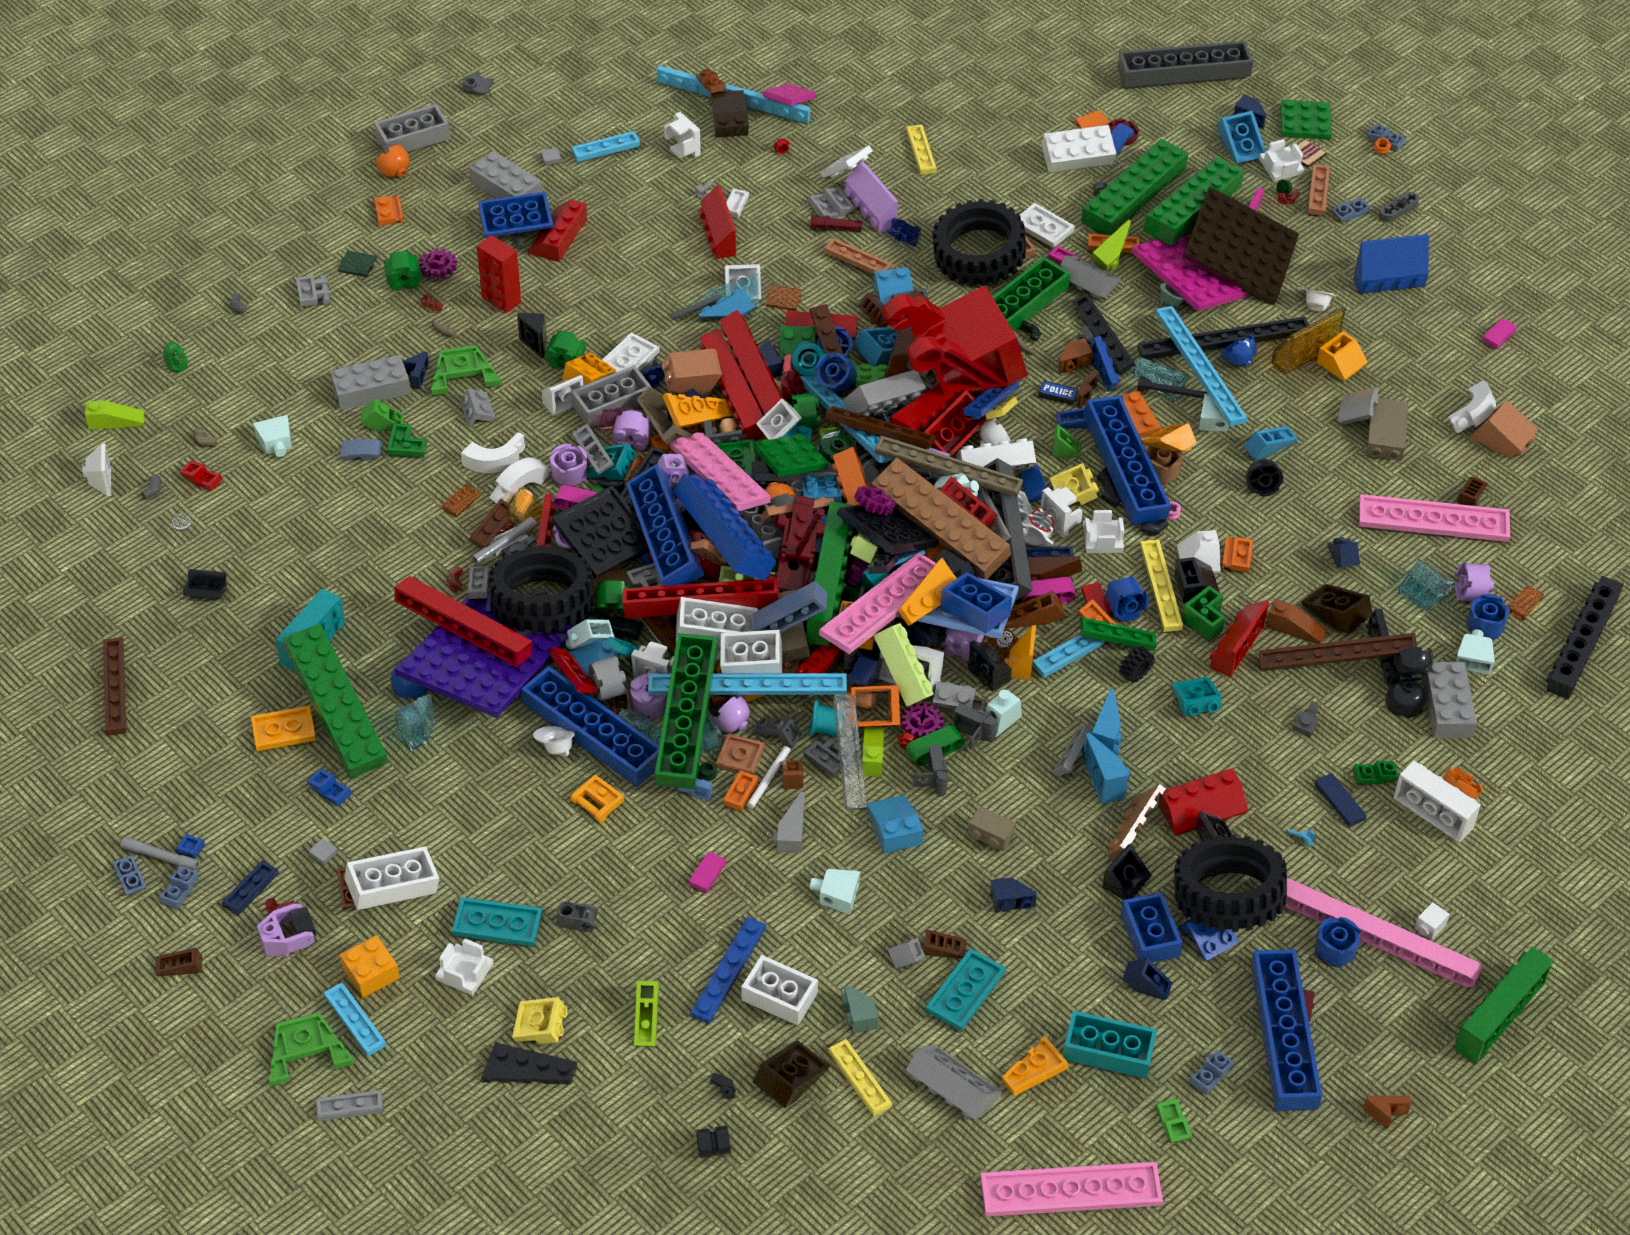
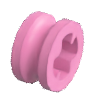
[1167,501,1181,520]

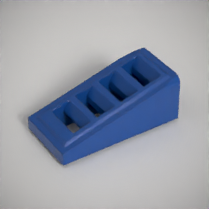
[1057,408,1089,429]

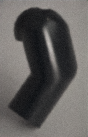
[710,1073,736,1099]

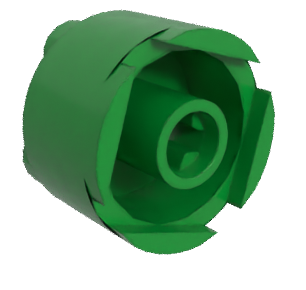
[384,251,421,291]
[545,331,586,369]
[791,393,821,429]
[595,580,635,615]

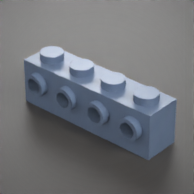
[752,581,827,633]

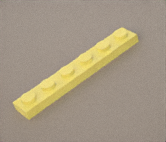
[1140,540,1183,632]

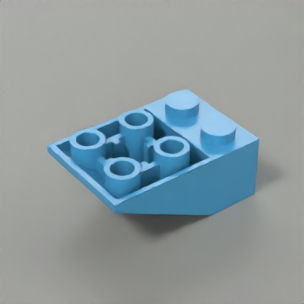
[802,475,842,515]

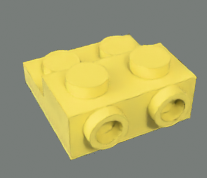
[1050,463,1099,506]
[512,997,568,1045]

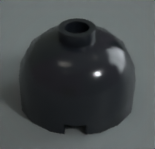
[1246,459,1284,497]
[1393,647,1433,681]
[1385,678,1425,718]

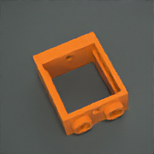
[846,685,900,727]

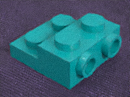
[587,443,636,481]
[1172,677,1222,716]

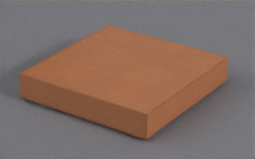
[715,733,765,775]

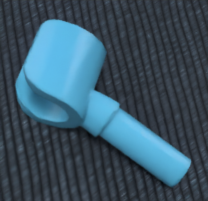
[1287,829,1316,846]

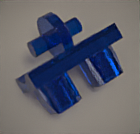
[888,217,921,246]
[642,359,665,387]

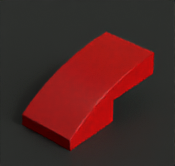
[180,461,223,491]
[1081,582,1111,618]

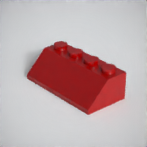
[698,185,736,259]
[528,199,587,262]
[785,311,858,338]
[924,390,988,457]
[1209,600,1269,677]
[1158,768,1248,836]

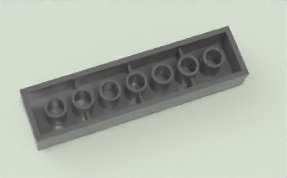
[1118,41,1253,88]
[979,458,1033,600]

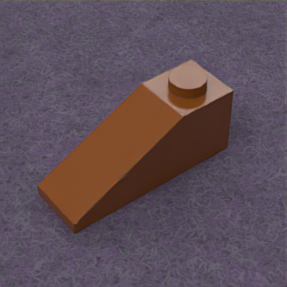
[1005,590,1065,628]
[1266,599,1327,644]

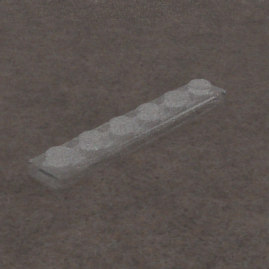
[833,694,867,810]

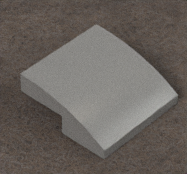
[807,188,855,219]
[1338,387,1378,425]

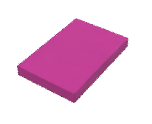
[763,83,816,106]

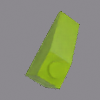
[1092,220,1131,272]
[85,400,145,430]
[862,726,884,777]
[634,981,659,1046]

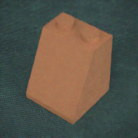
[662,349,722,398]
[1470,400,1538,459]

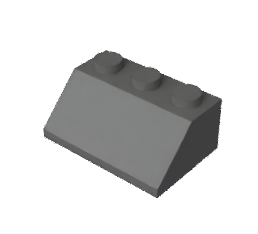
[1060,255,1121,299]

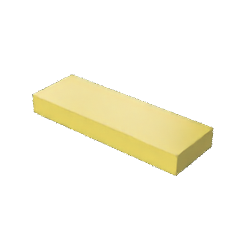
[985,396,1018,419]

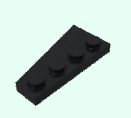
[1366,608,1400,687]
[481,1042,577,1084]

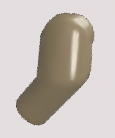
[193,428,217,446]

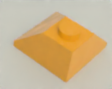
[1141,423,1197,453]
[1005,625,1036,680]

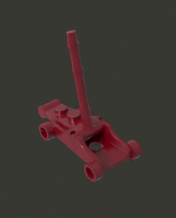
[767,495,825,591]

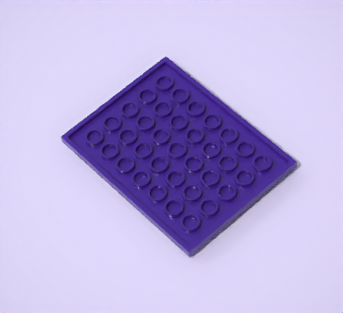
[395,590,575,718]

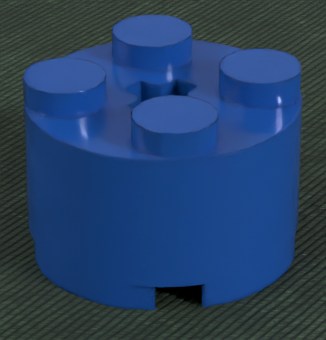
[816,353,857,394]
[1105,576,1149,621]
[1467,594,1510,639]
[1315,917,1360,968]

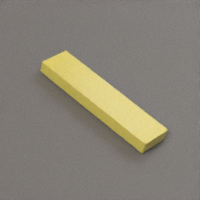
[906,125,937,175]
[828,1039,892,1117]

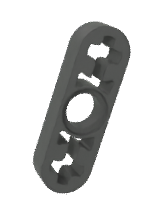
[1379,192,1419,222]

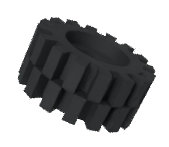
[1119,646,1155,683]

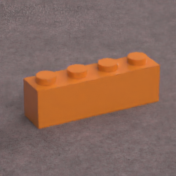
[832,447,869,506]

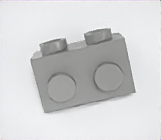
[460,388,495,426]
[933,681,976,710]

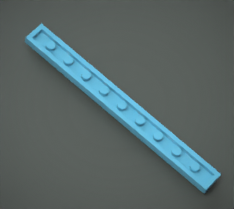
[657,65,810,124]
[1155,306,1247,426]
[800,375,895,463]
[648,673,847,695]

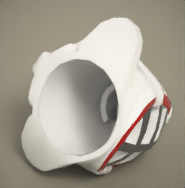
[1021,508,1054,547]

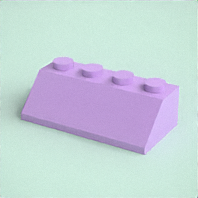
[844,161,898,233]

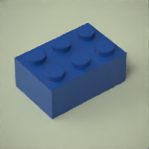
[941,572,1012,634]
[1121,892,1182,963]

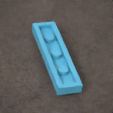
[572,131,640,162]
[1032,634,1105,678]
[324,982,386,1056]

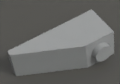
[773,792,805,853]

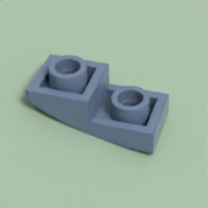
[1367,125,1405,151]
[1332,196,1371,222]
[341,439,382,461]
[113,855,146,896]
[159,866,199,909]
[1189,1050,1234,1095]

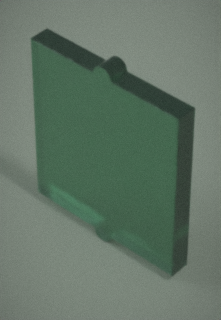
[338,251,376,277]

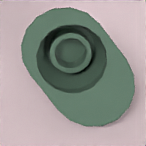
[1160,283,1184,307]

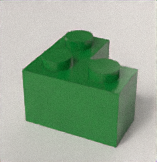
[1181,585,1225,641]

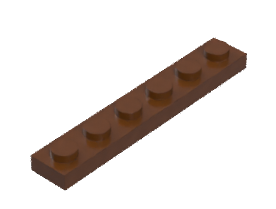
[810,304,855,396]
[825,406,936,449]
[103,637,127,735]

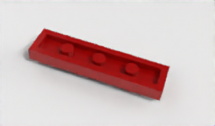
[536,493,556,548]
[549,647,598,695]

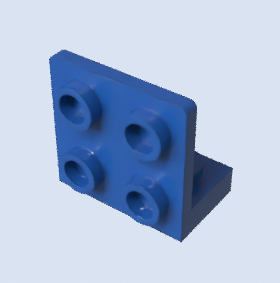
[1177,918,1239,961]

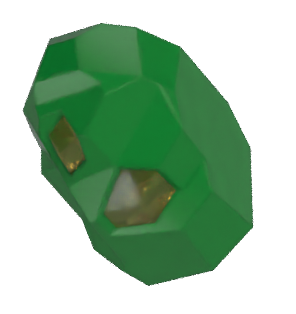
[163,341,188,373]

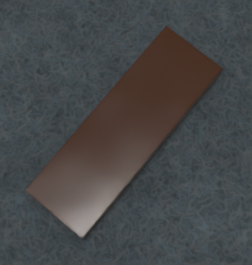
[469,499,516,549]

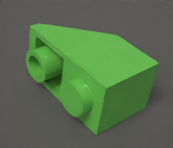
[361,398,404,431]

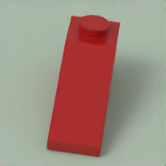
[940,477,998,527]

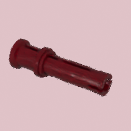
[810,214,862,232]

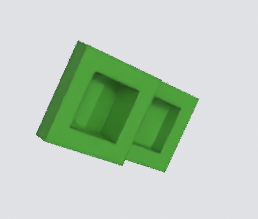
[1156,1099,1192,1143]

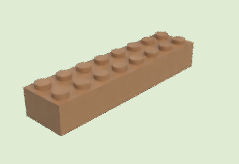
[871,458,1011,579]

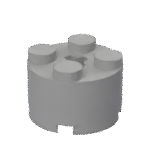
[588,656,626,701]

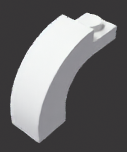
[1448,380,1496,434]
[461,432,525,473]
[489,458,551,504]

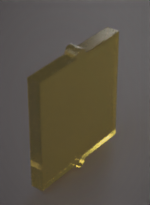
[507,488,543,531]

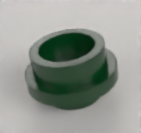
[1276,179,1292,196]
[698,762,717,781]

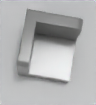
[888,937,925,968]

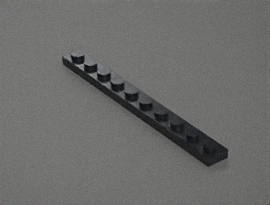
[1137,316,1311,360]

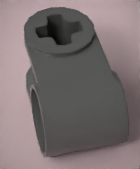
[557,901,598,932]

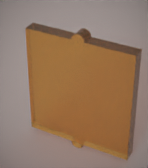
[766,285,802,311]

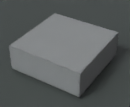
[541,148,561,166]
[308,838,338,865]

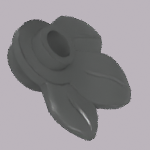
[462,72,494,94]

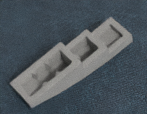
[572,424,614,475]

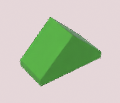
[1053,424,1081,458]

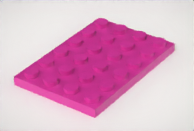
[1131,235,1249,311]

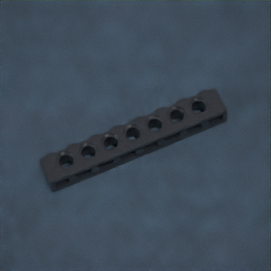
[1546,576,1624,700]

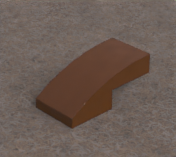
[1077,371,1098,408]

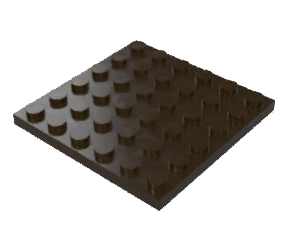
[1182,186,1299,305]

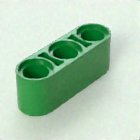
[906,725,965,766]

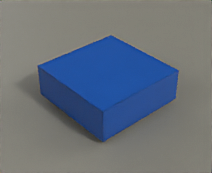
[176,834,205,859]

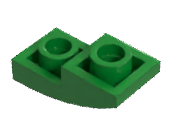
[1352,760,1399,785]

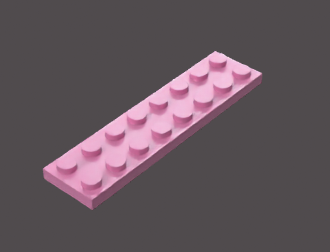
[670,433,771,511]
[1359,494,1510,542]
[819,553,936,654]
[980,1162,1163,1217]

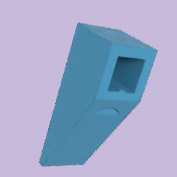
[699,289,755,319]

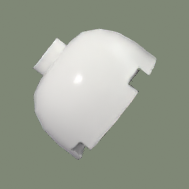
[979,418,1011,446]

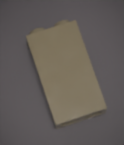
[637,386,692,445]
[1365,398,1408,461]
[780,590,810,663]

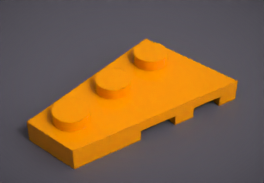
[1002,1035,1068,1096]

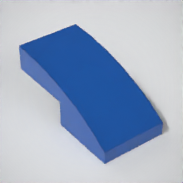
[1111,123,1134,157]
[307,769,352,806]

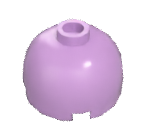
[711,694,750,733]

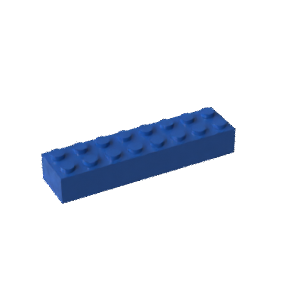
[1083,395,1171,525]
[626,464,705,586]
[673,474,776,581]
[521,666,659,787]
[1251,949,1322,1111]

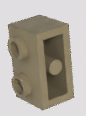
[968,806,1016,852]

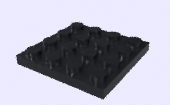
[551,485,649,579]
[837,505,939,555]

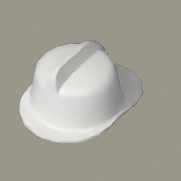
[1298,287,1336,311]
[533,726,575,756]

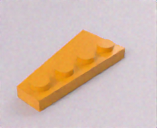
[662,393,732,428]
[898,558,957,626]

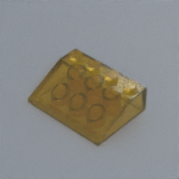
[1271,307,1346,375]

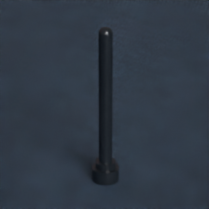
[1137,377,1208,399]

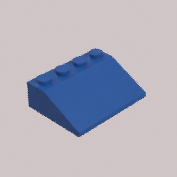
[478,191,553,237]
[1353,234,1429,294]

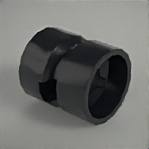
[696,1125,731,1158]

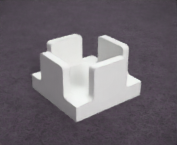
[664,112,700,158]
[1259,139,1304,182]
[1041,487,1082,538]
[1082,510,1124,553]
[631,642,674,679]
[435,939,494,996]

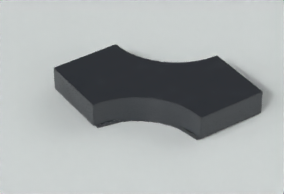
[1097,467,1121,507]

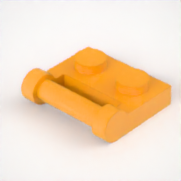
[570,774,624,823]

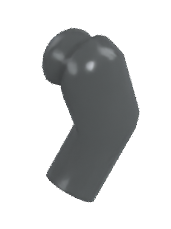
[230,293,247,314]
[141,475,162,500]

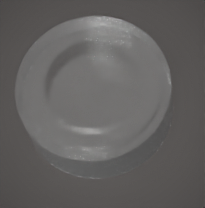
[171,513,191,532]

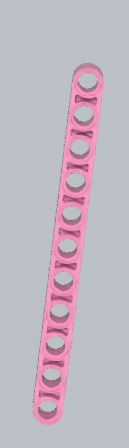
[1284,878,1482,988]

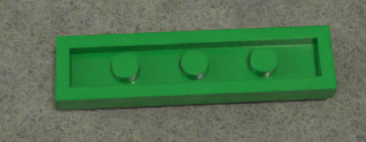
[1080,617,1157,651]

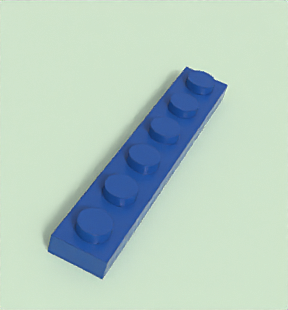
[964,380,1019,419]
[690,917,766,1025]

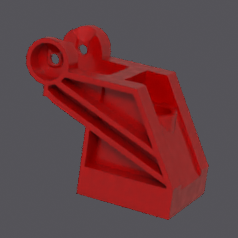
[882,285,1028,395]

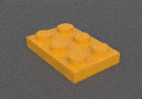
[251,705,316,752]

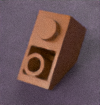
[1059,338,1094,374]

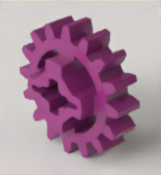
[419,248,457,280]
[854,486,896,515]
[844,556,870,586]
[901,702,944,738]

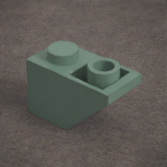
[841,985,878,1033]

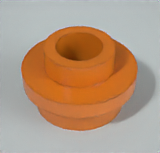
[1374,138,1391,154]

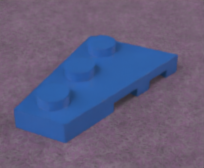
[1090,336,1119,392]

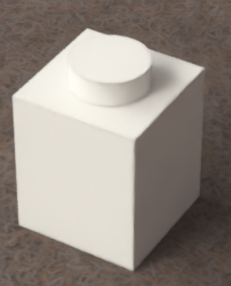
[1415,902,1450,941]

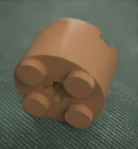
[1146,446,1182,485]

